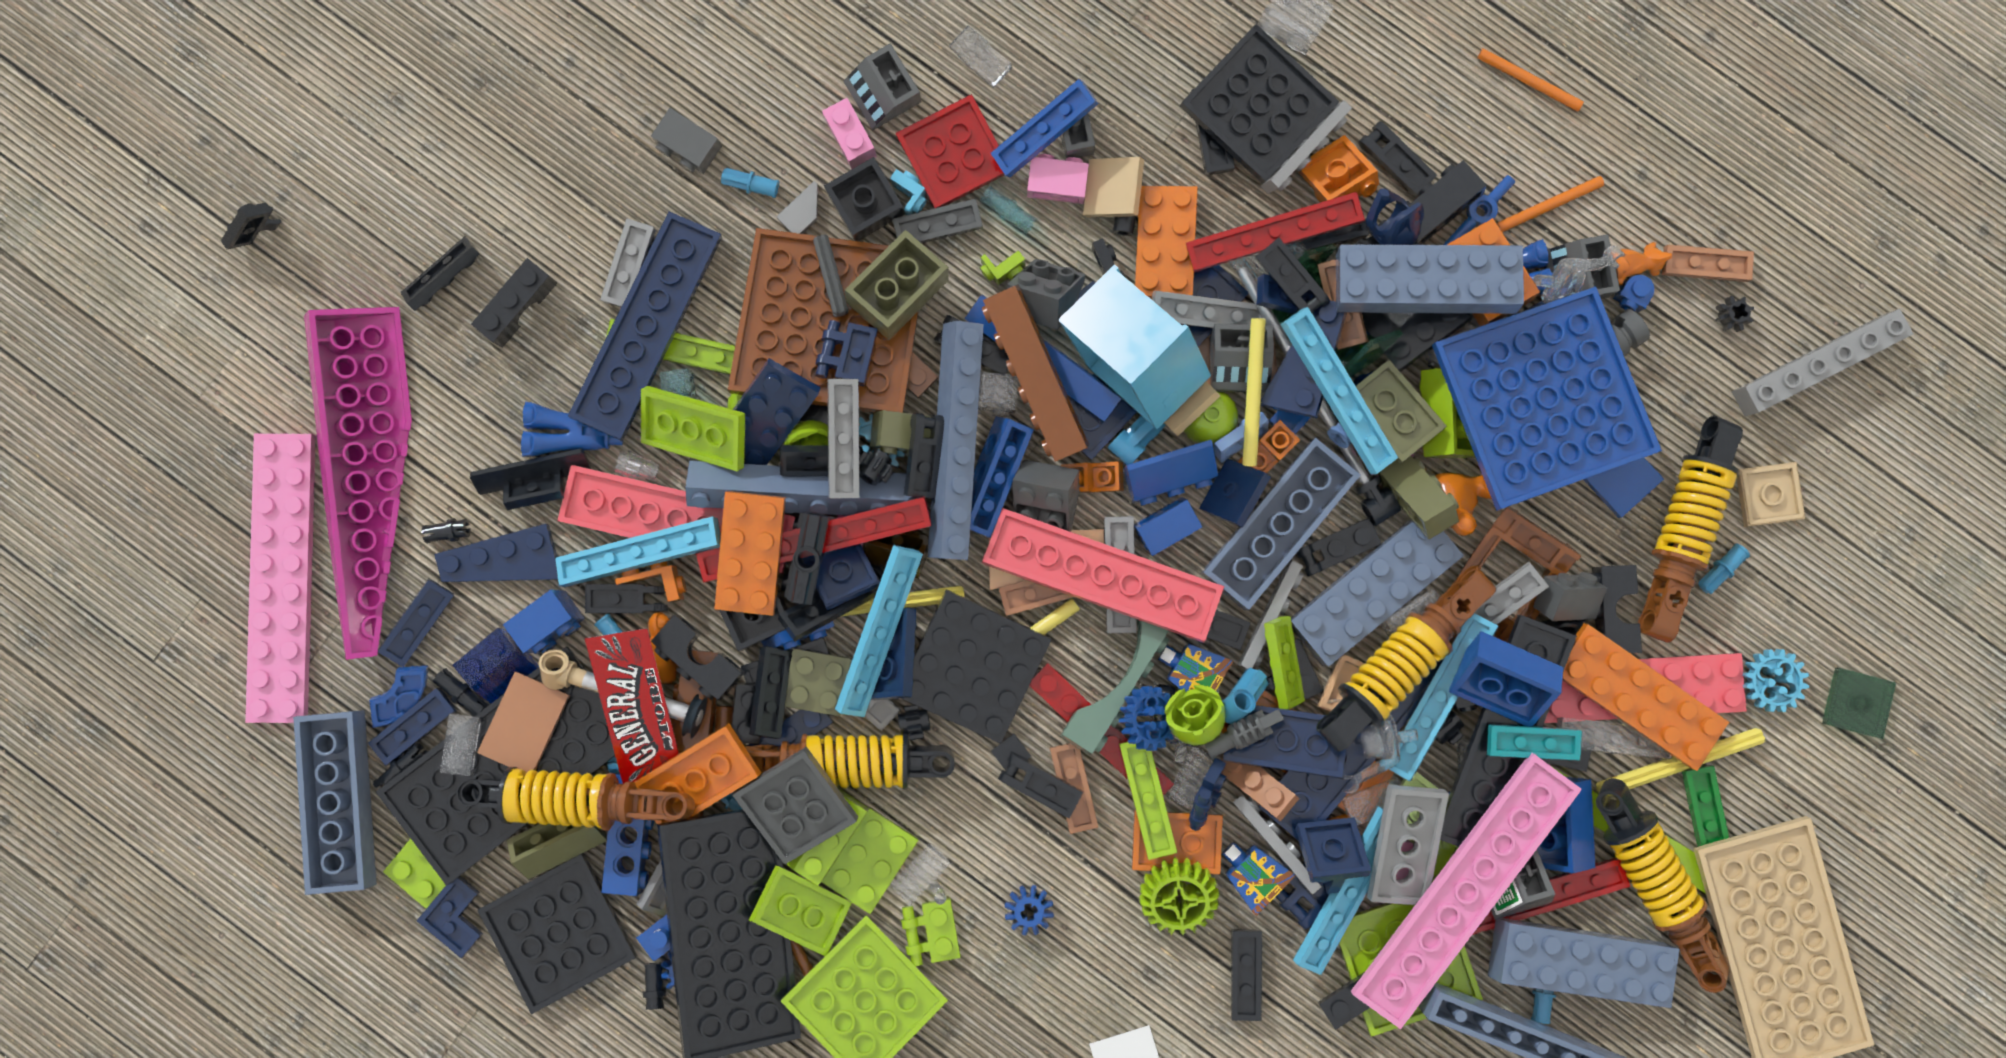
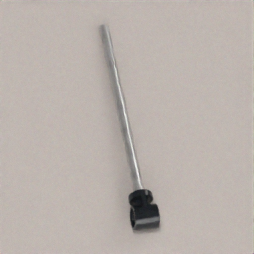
[1237,266,1401,526]

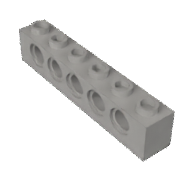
[1731,308,1913,417]

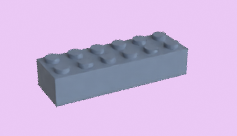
[1336,245,1524,314]
[1200,437,1361,611]
[1291,519,1464,667]
[293,710,377,895]
[1488,918,1680,1008]

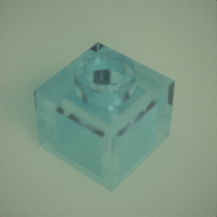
[659,368,696,397]

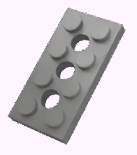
[1367,785,1449,905]

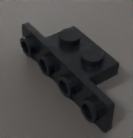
[470,449,591,510]

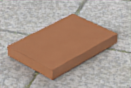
[477,672,570,773]

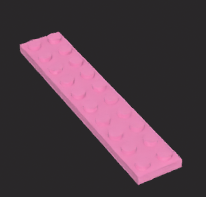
[245,434,316,723]
[1351,753,1582,1029]

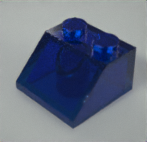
[452,627,539,704]

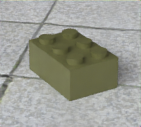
[845,230,949,340]

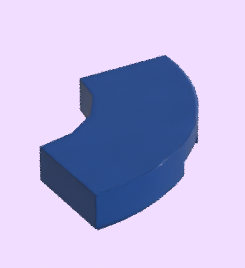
[369,665,428,728]

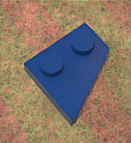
[762,621,835,650]

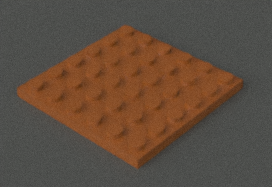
[727,228,919,413]

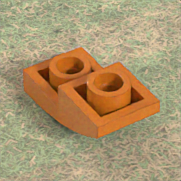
[1237,420,1300,473]
[1061,461,1124,493]

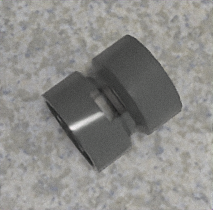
[1611,309,1650,356]

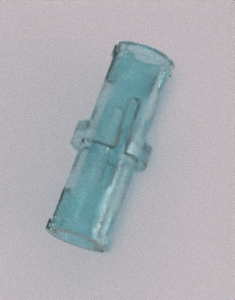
[980,186,1037,234]

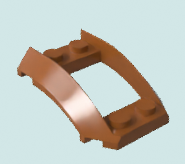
[1454,507,1581,642]

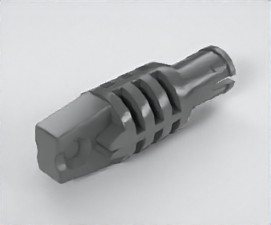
[1204,709,1284,759]

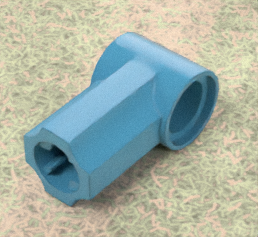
[1107,416,1166,465]
[1222,668,1268,724]

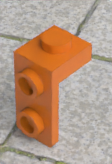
[615,561,687,602]

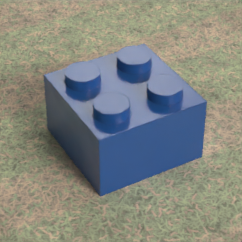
[503,589,585,654]

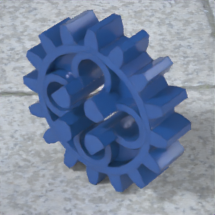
[1119,686,1174,751]

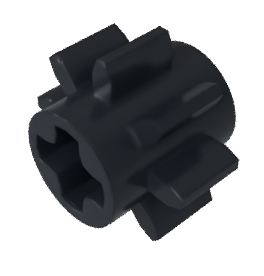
[1714,296,1754,332]
[859,449,893,486]
[898,705,931,741]
[1435,710,1465,745]

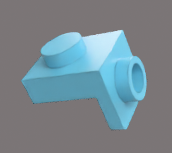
[890,169,927,215]

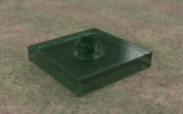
[1822,668,1896,739]

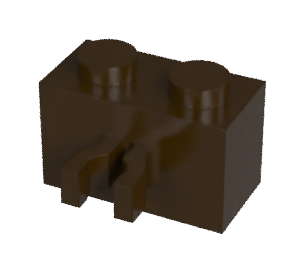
[864,530,929,579]

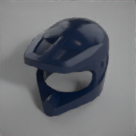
[1366,188,1424,245]

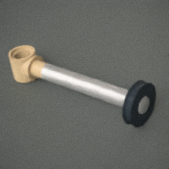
[539,649,708,739]

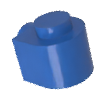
[1613,275,1654,313]

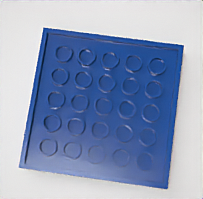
[1432,287,1662,511]

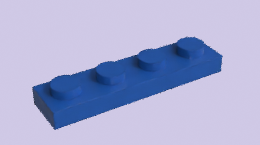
[991,79,1099,177]

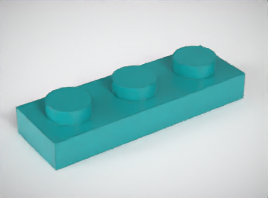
[1487,725,1582,760]

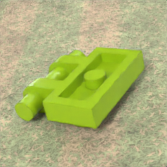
[901,898,961,966]

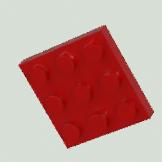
[896,94,1005,209]

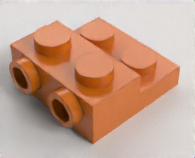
[1298,135,1379,202]

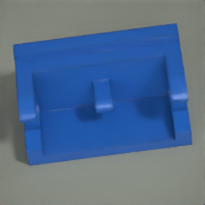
[1134,497,1202,556]

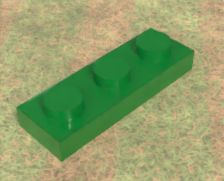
[1682,765,1729,847]

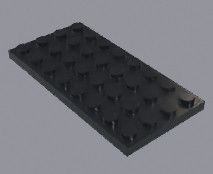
[376,646,615,886]
[657,809,801,1058]

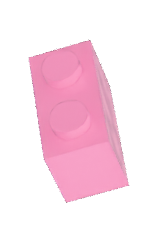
[822,98,877,169]
[1027,154,1089,204]

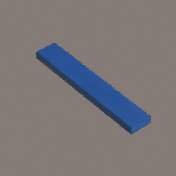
[965,294,1122,422]

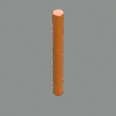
[1477,48,1584,112]
[1496,176,1604,233]

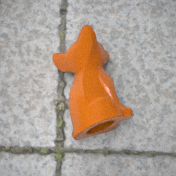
[1612,242,1672,286]

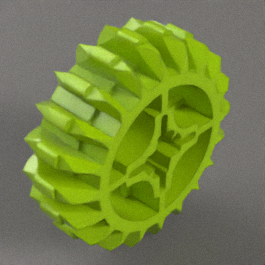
[1139,857,1219,936]

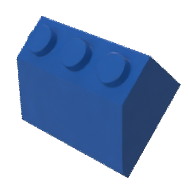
[1123,440,1218,506]
[1449,631,1563,727]
[1537,777,1596,873]

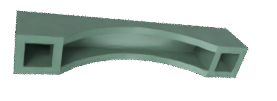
[1060,619,1170,755]

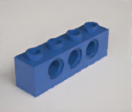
[970,416,1034,538]
[601,773,654,896]

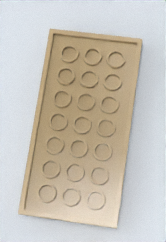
[1693,816,1874,1058]

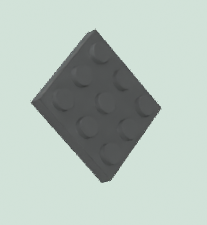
[732,746,858,864]

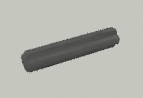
[813,235,848,317]

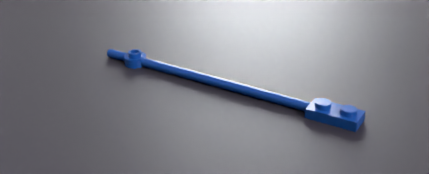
[1269,175,1515,435]

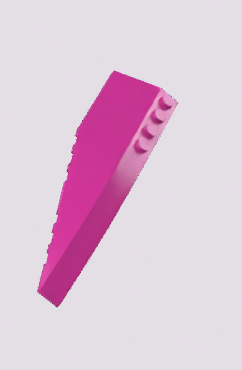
[304,307,412,660]

